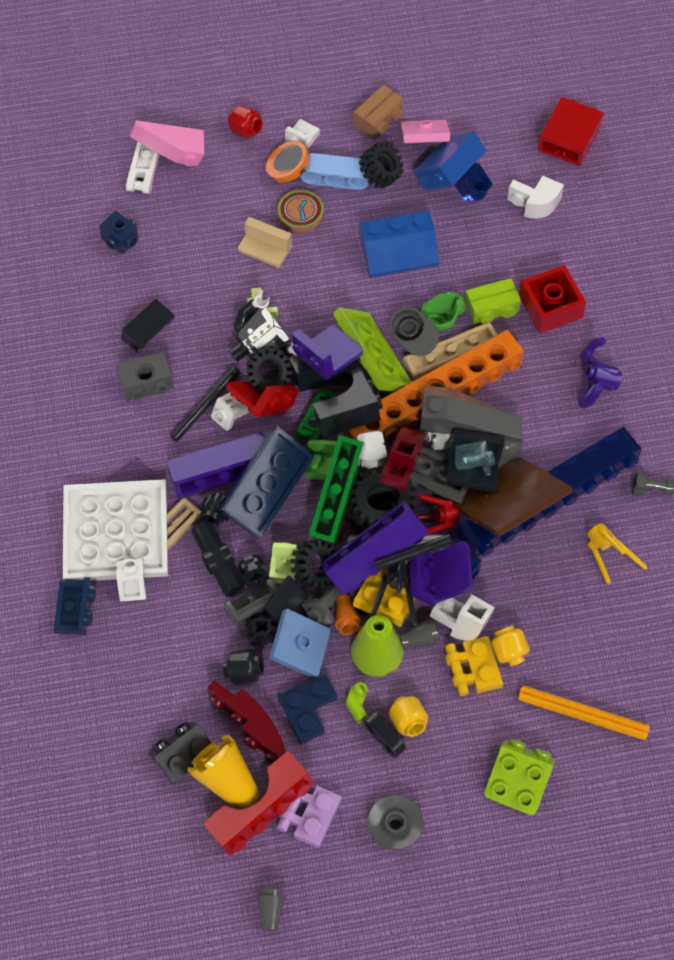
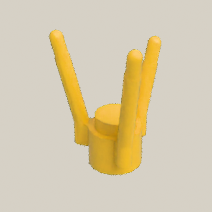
[587,523,647,584]

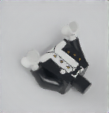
[228,290,297,363]

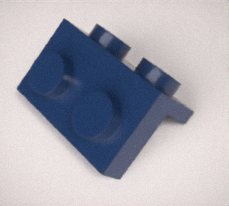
[54,577,96,635]

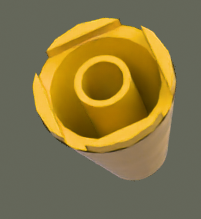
[187,735,261,809]

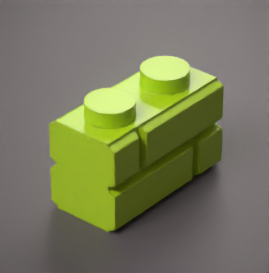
[464,278,521,324]

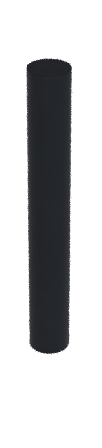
[374,534,452,572]

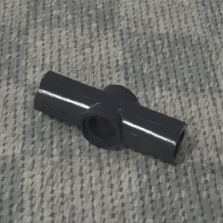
[191,522,246,597]

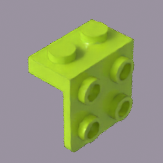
[484,739,556,815]

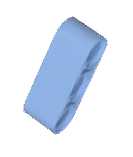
[301,153,369,190]

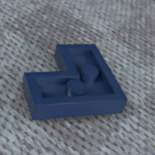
[277,673,337,745]

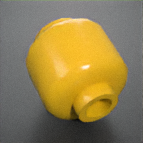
[491,625,530,667]
[389,696,429,737]

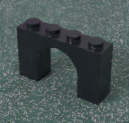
[290,356,383,438]

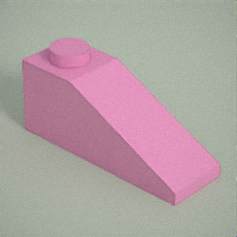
[130,120,204,166]

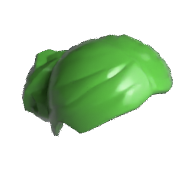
[421,292,466,332]

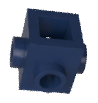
[99,211,139,254]

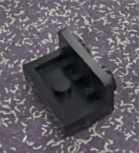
[149,721,211,783]

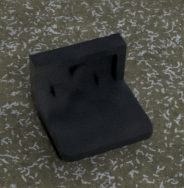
[446,428,505,492]

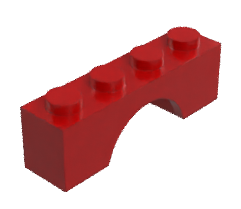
[203,751,314,856]

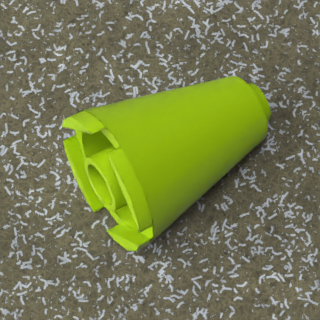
[351,615,404,677]

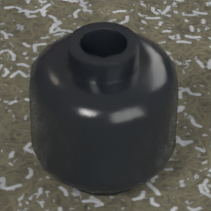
[223,649,264,686]

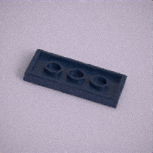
[219,426,314,539]

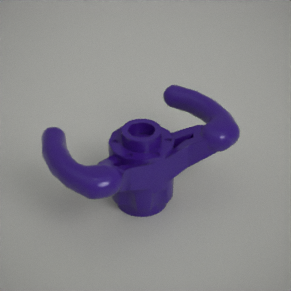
[578,337,622,409]

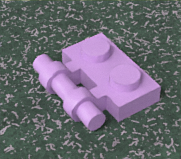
[276,786,342,849]

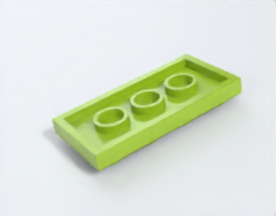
[333,307,412,392]

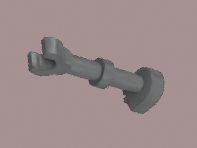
[632,471,674,497]

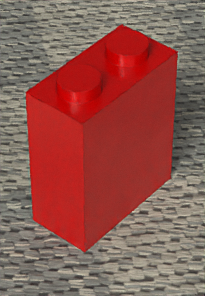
[538,97,604,166]

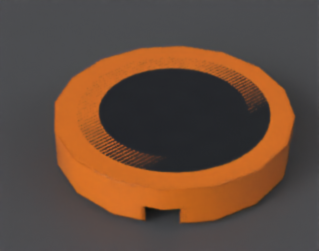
[266,141,310,183]

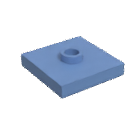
[269,609,331,679]

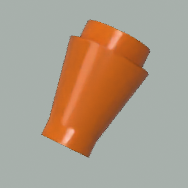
[335,594,361,635]

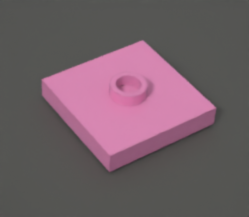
[400,120,450,143]

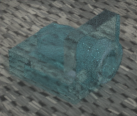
[455,441,495,476]

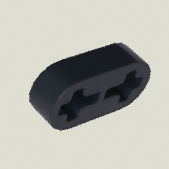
[362,711,406,758]

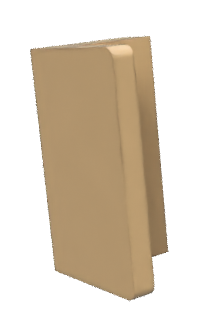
[238,217,292,268]

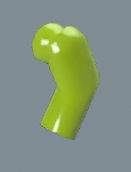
[346,682,368,724]

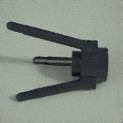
[371,562,417,627]

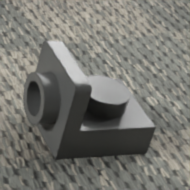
[301,584,341,625]

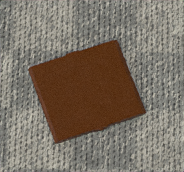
[447,457,573,537]

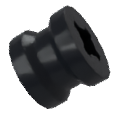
[239,555,269,588]

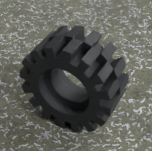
[359,142,404,189]
[247,346,292,392]
[290,540,336,588]

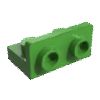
[303,439,337,480]

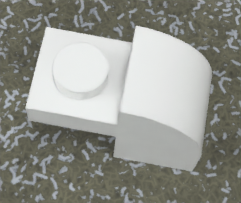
[507,176,564,219]
[430,594,495,641]

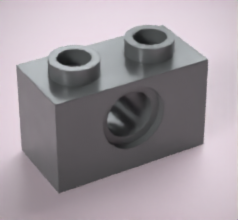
[116,352,174,401]

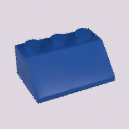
[359,210,439,277]

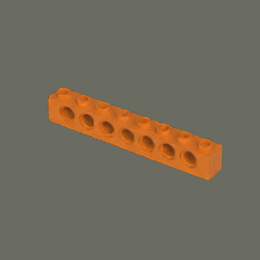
[342,329,524,441]

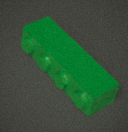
[309,435,366,543]

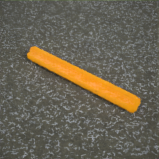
[518,685,650,740]

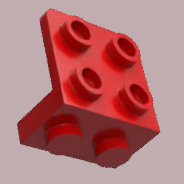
[226,381,299,417]

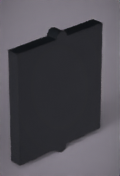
[263,576,308,625]

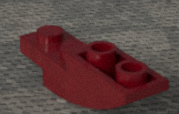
[380,426,428,490]
[207,680,286,764]

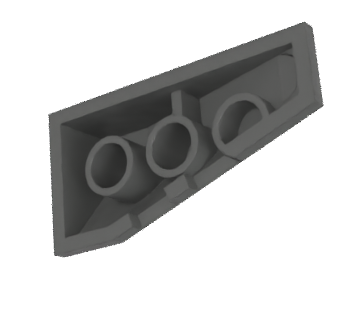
[420,385,523,442]

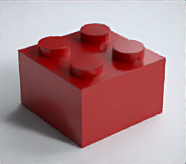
[519,265,586,334]

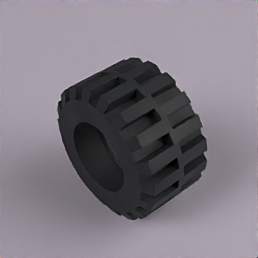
[350,469,416,531]

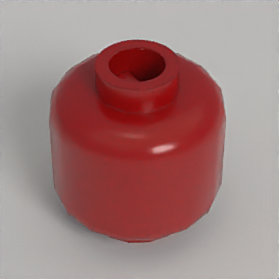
[228,105,263,138]

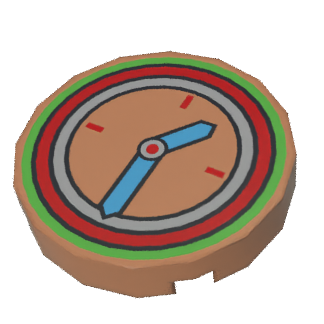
[278,190,324,233]

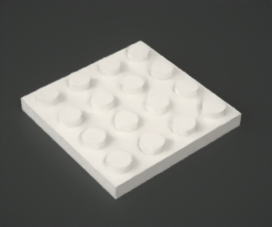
[63,479,168,582]

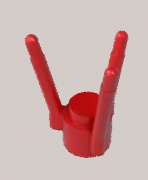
[418,494,459,535]

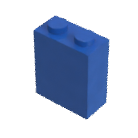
[413,132,487,190]

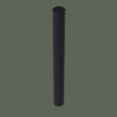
[170,366,240,442]

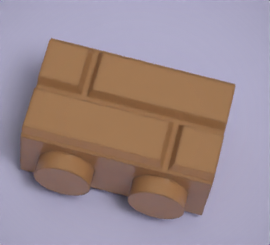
[353,85,404,139]

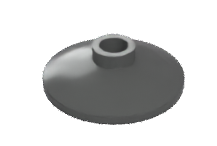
[368,795,423,850]

